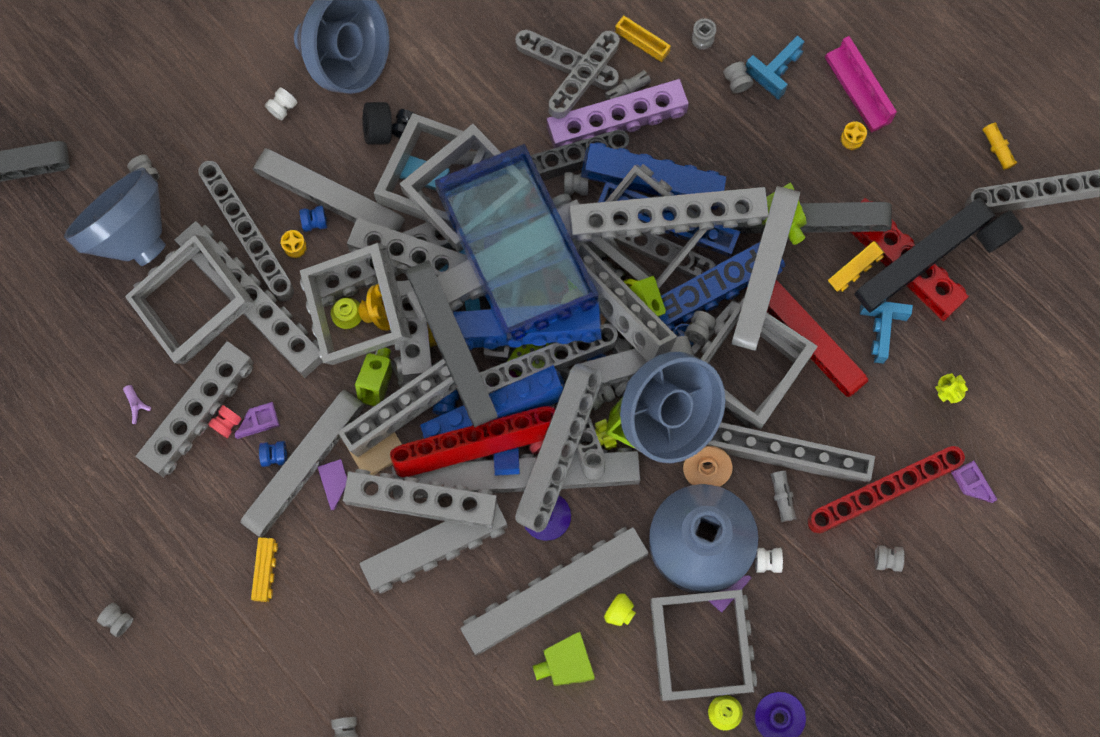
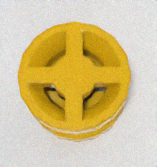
[841,122,867,150]
[281,230,307,258]

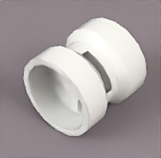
[265,88,297,120]
[755,548,783,573]

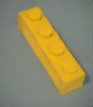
[615,15,671,62]
[828,241,885,292]
[251,537,278,602]

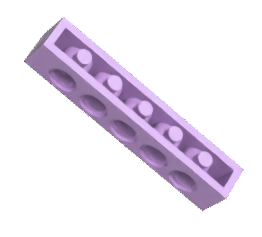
[547,79,688,148]

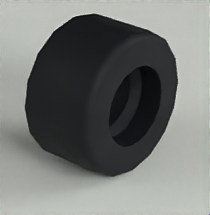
[362,102,392,145]
[976,210,1024,253]

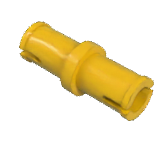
[982,122,1017,170]

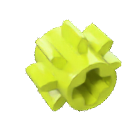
[935,373,968,404]
[595,419,617,450]

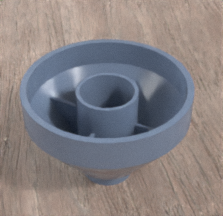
[294,0,389,94]
[64,168,166,266]
[620,352,725,463]
[649,484,758,594]

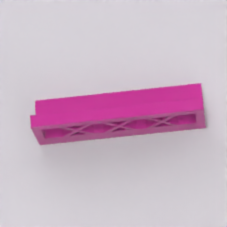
[825,36,897,133]

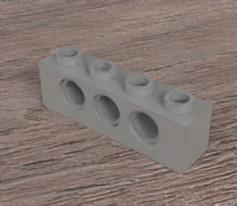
[395,280,432,381]

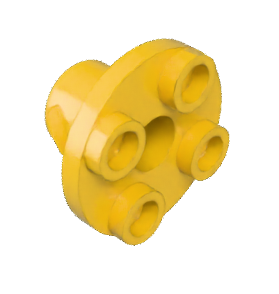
[358,284,391,331]

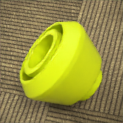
[331,297,362,329]
[604,593,636,626]
[708,695,743,730]

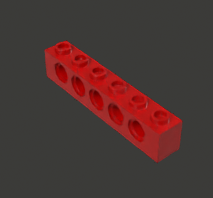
[850,198,969,322]

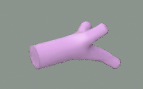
[123,385,151,424]

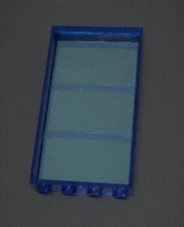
[435,144,599,341]

